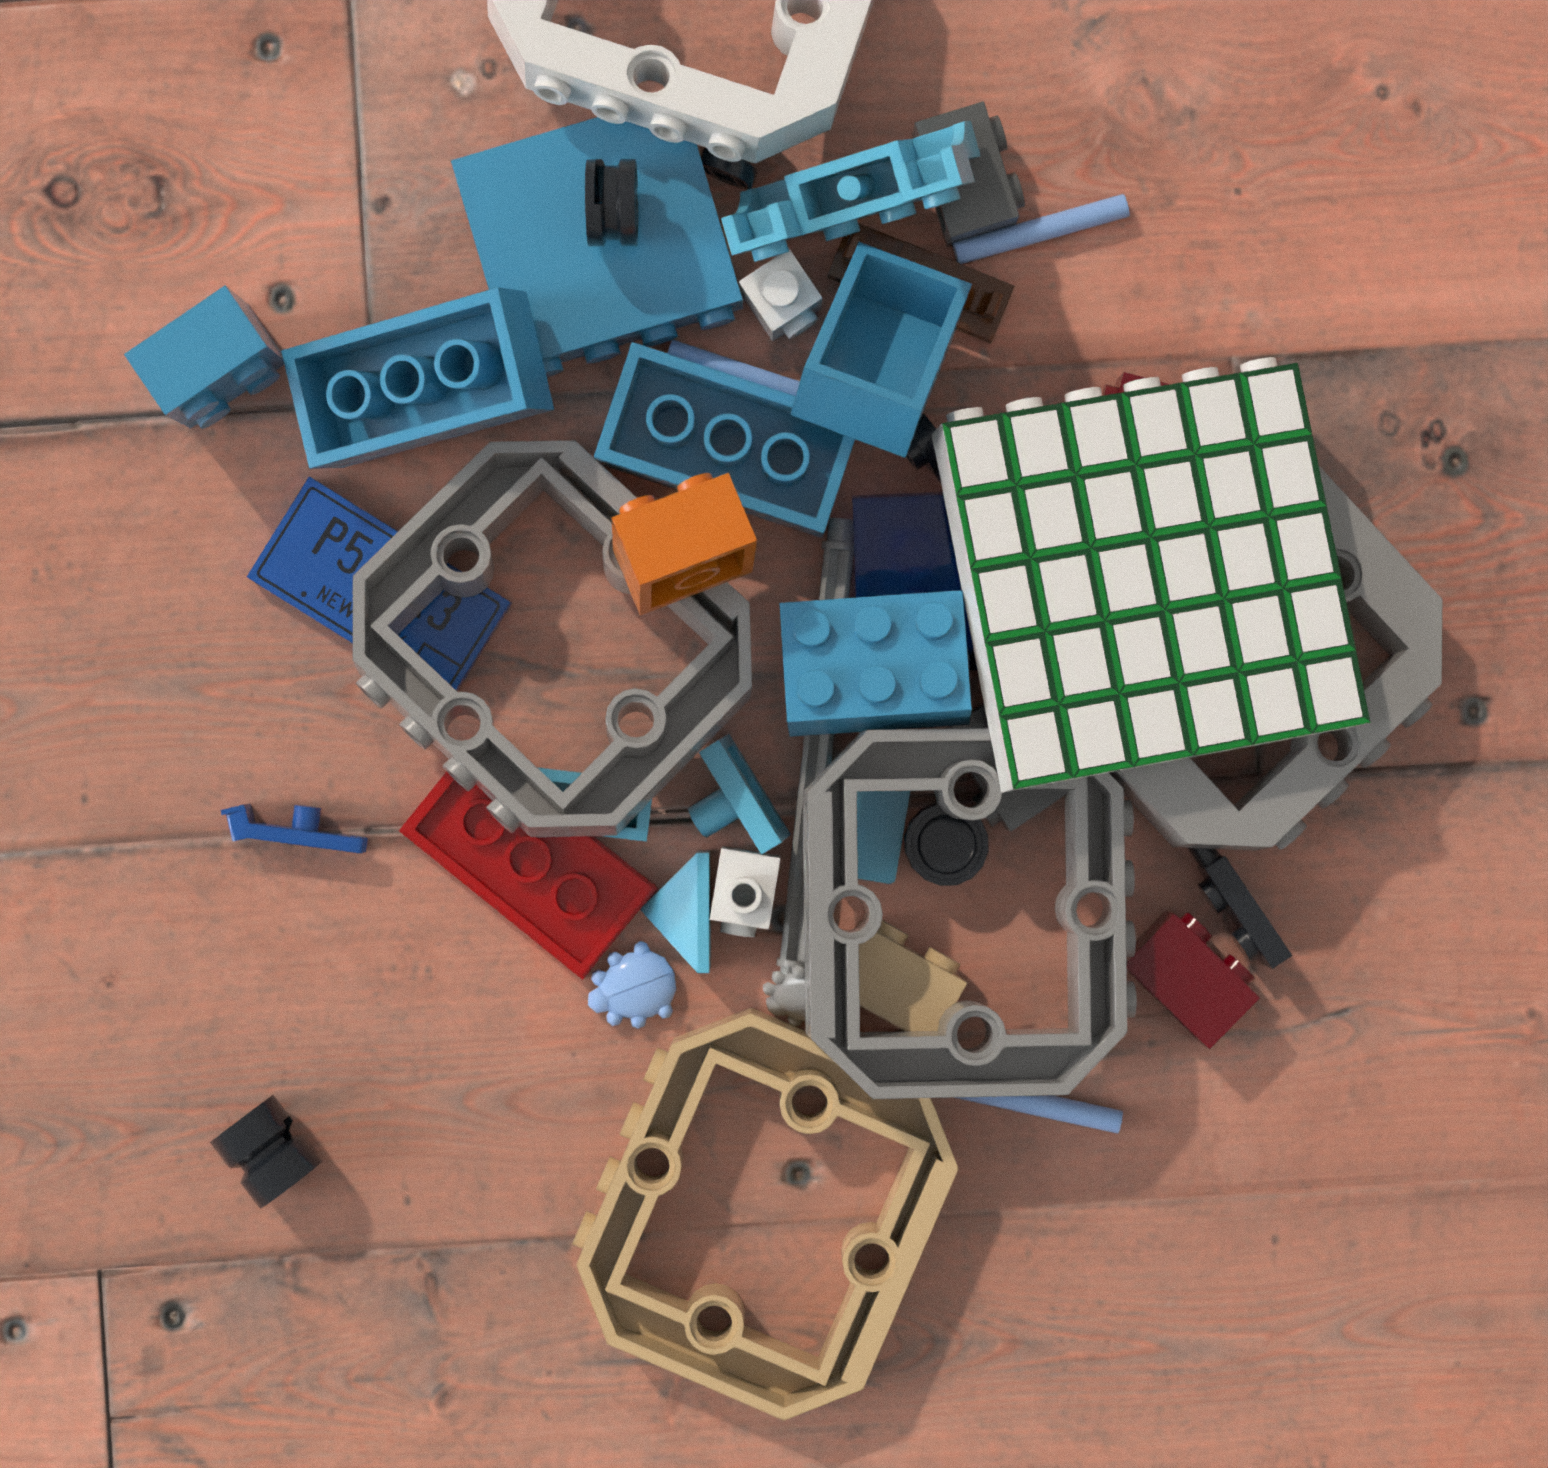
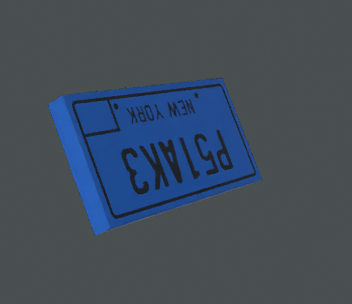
[247,476,512,691]

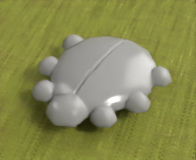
[763,965,805,1026]

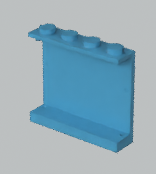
[451,117,743,377]

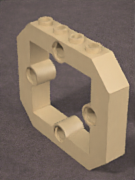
[572,1007,959,1421]

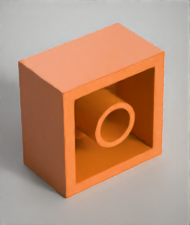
[611,473,757,616]

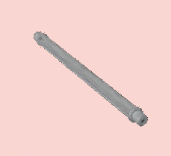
[776,518,857,975]

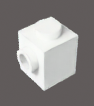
[739,248,823,342]
[709,846,780,937]

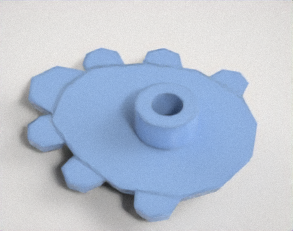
[588,941,676,1029]

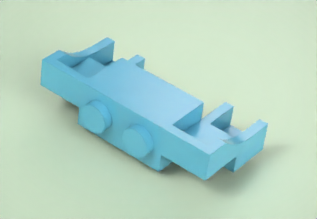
[721,121,981,262]

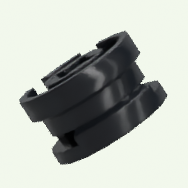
[585,159,639,246]
[904,803,989,886]

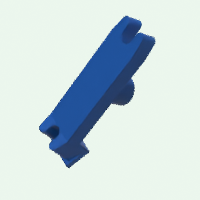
[220,803,368,854]

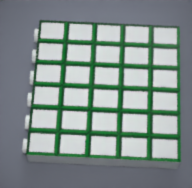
[932,357,1371,793]

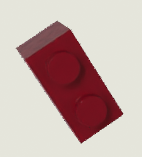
[1126,910,1260,1049]

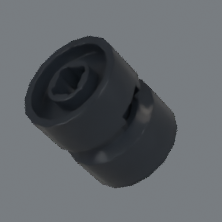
[210,1095,323,1209]

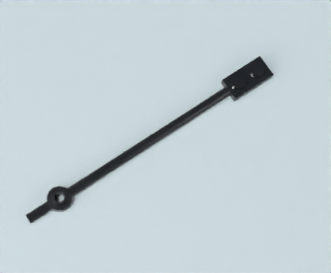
[906,413,1293,969]

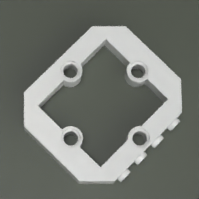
[487,0,874,163]

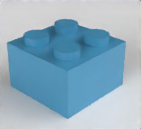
[124,285,284,429]

